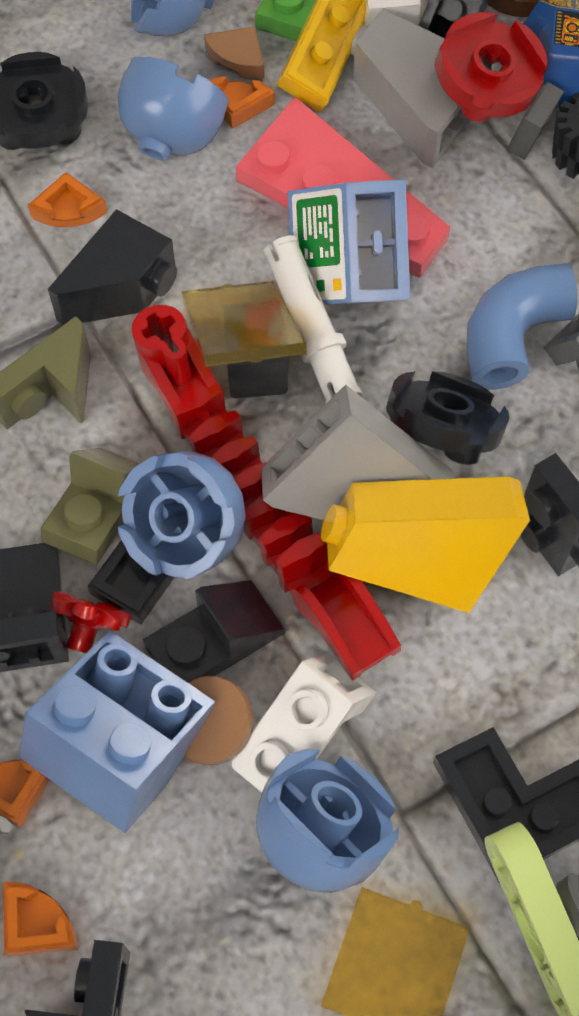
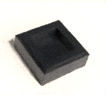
[87,540,175,625]

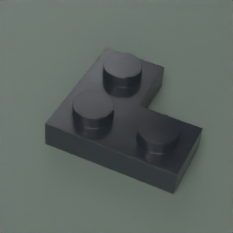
[433,727,579,883]

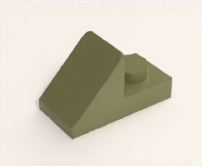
[0,316,91,430]
[41,448,140,565]

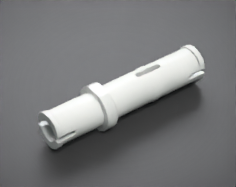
[263,235,362,403]

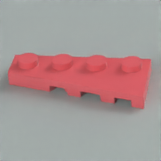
[236,97,450,278]

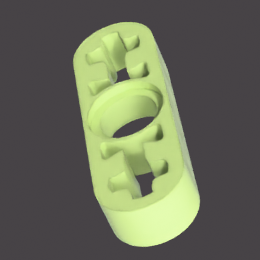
[485,822,579,1016]

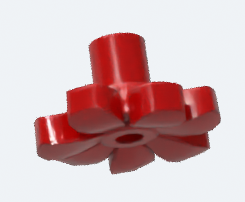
[50,591,132,653]

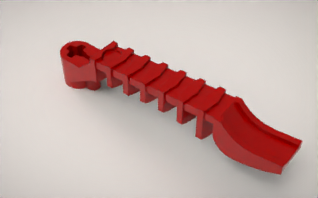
[131,305,401,681]

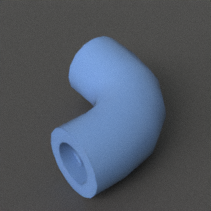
[467,263,577,390]

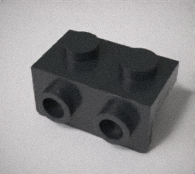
[520,453,579,577]

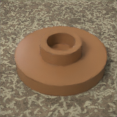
[184,676,253,765]

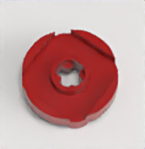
[434,12,547,122]

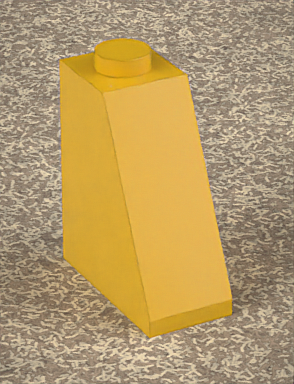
[321,476,530,613]

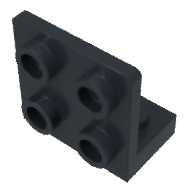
[0,543,69,672]

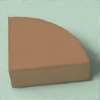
[204,27,264,79]

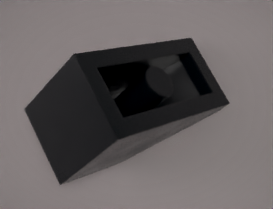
[48,209,177,325]

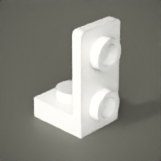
[232,653,377,793]

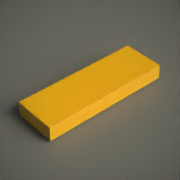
[276,0,366,113]

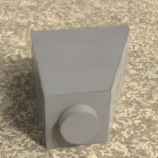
[351,9,492,168]
[261,385,455,520]

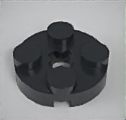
[0,52,88,150]
[386,371,510,465]

